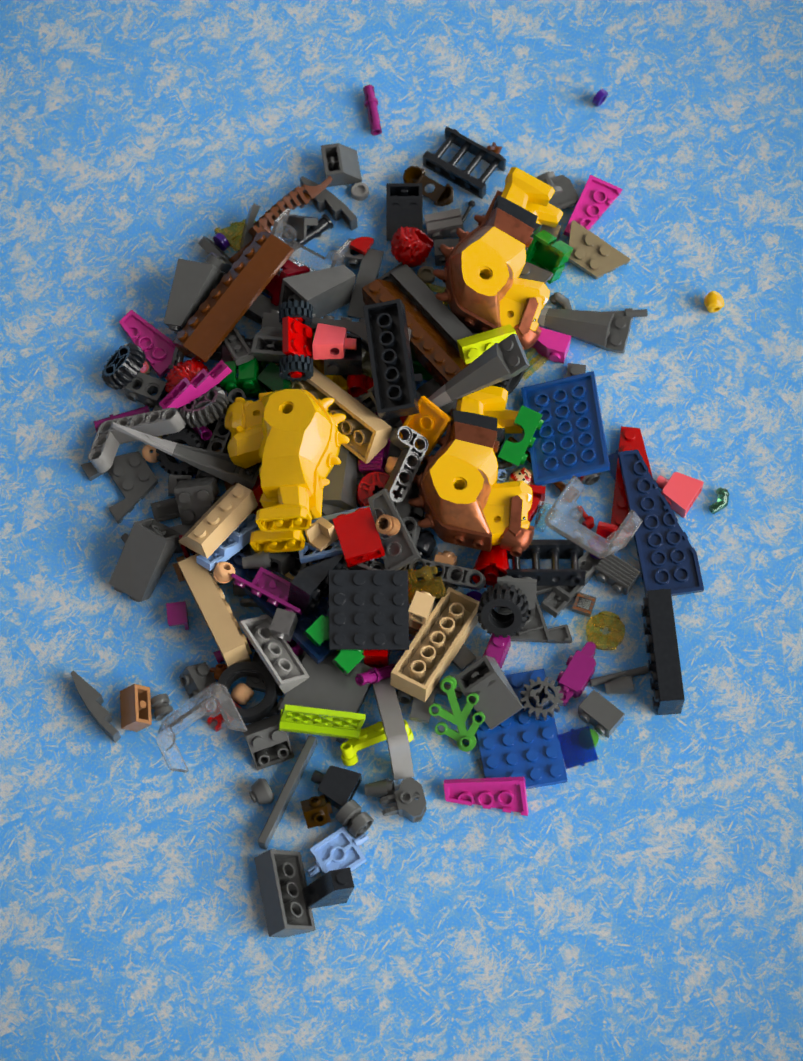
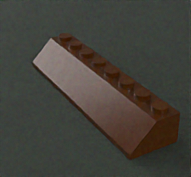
[172,231,295,363]
[362,279,469,387]

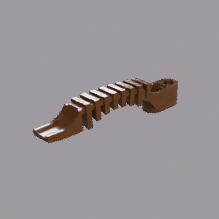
[228,176,333,265]

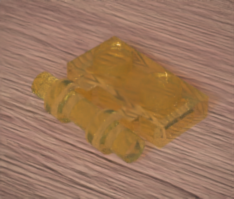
[408,565,447,604]

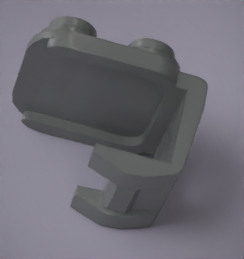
[536,172,578,210]

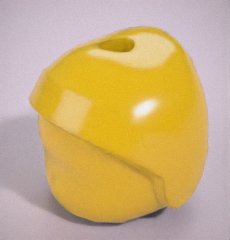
[704,291,724,313]

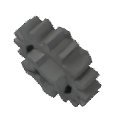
[520,677,563,720]

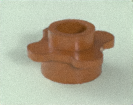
[210,664,228,680]

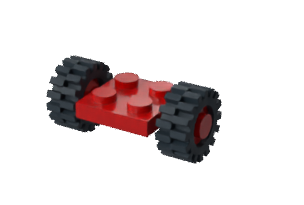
[279,300,313,382]

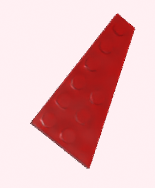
[611,426,653,534]

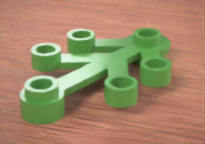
[429,676,485,752]

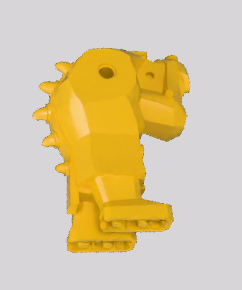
[225,389,350,553]

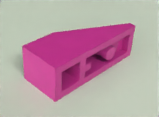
[532,327,571,364]

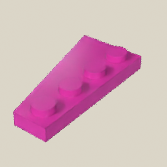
[563,175,623,237]
[119,309,175,379]
[443,777,529,816]

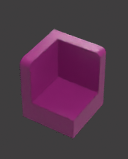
[166,601,189,630]

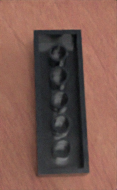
[363,299,420,420]
[641,589,685,715]

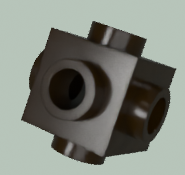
[300,795,333,829]

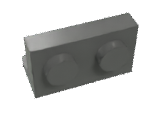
[179,662,217,709]

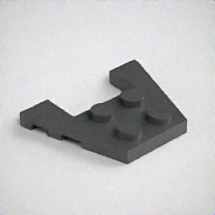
[81,451,158,524]
[508,586,572,643]

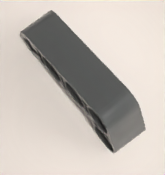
[384,426,429,504]

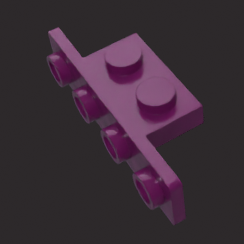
[231,567,303,615]

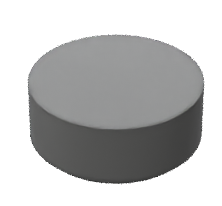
[351,182,369,201]

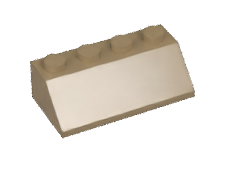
[179,483,258,559]

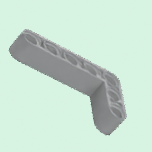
[88,408,186,473]
[373,677,414,781]

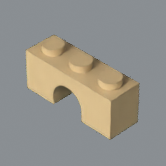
[408,590,435,636]

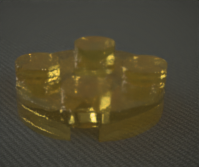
[586,611,625,650]

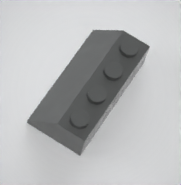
[254,849,316,937]

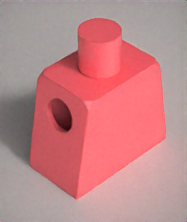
[312,323,357,360]
[656,472,704,518]

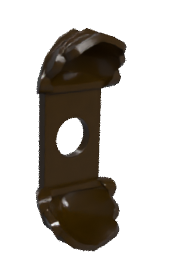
[403,166,454,206]

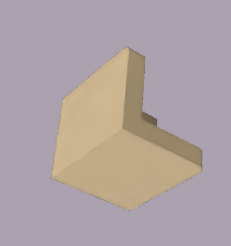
[304,517,338,552]

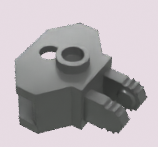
[379,777,427,823]

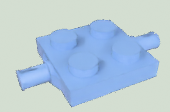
[307,827,369,878]

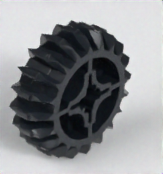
[101,342,146,390]

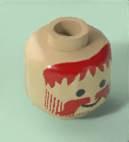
[509,467,535,485]

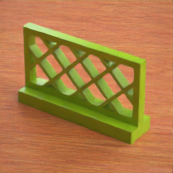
[279,704,366,740]

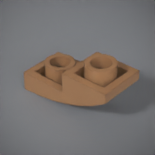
[434,551,458,566]

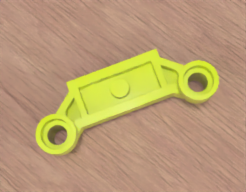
[340,719,414,766]

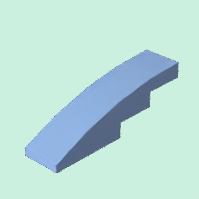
[196,513,260,571]

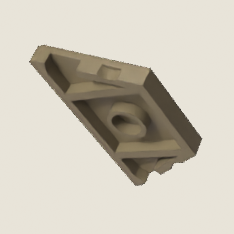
[568,220,630,279]

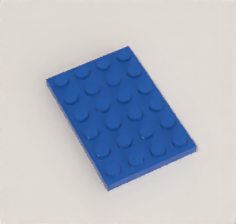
[521,371,610,486]
[471,669,568,789]

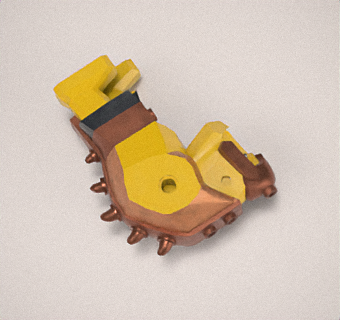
[433,167,564,350]
[408,385,535,557]

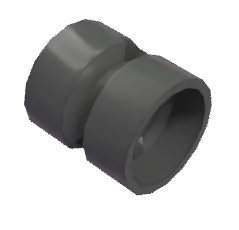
[335,800,374,838]

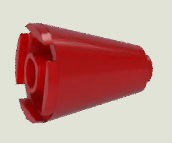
[472,545,509,588]

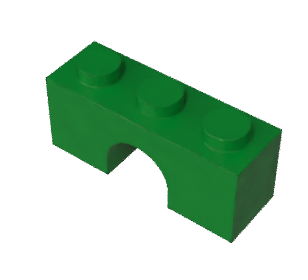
[498,405,544,467]
[303,614,365,675]

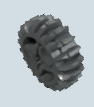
[179,386,229,428]

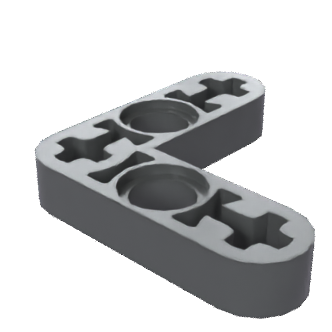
[198,236,232,273]

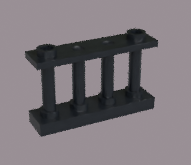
[423,126,506,199]
[506,540,586,586]

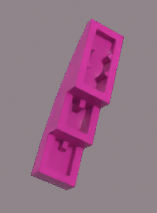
[159,360,232,409]

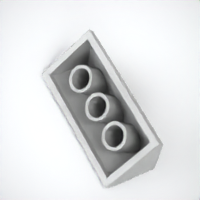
[239,615,310,694]

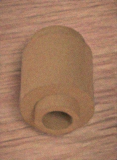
[376,514,400,536]

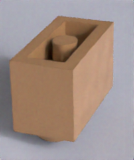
[120,684,152,732]

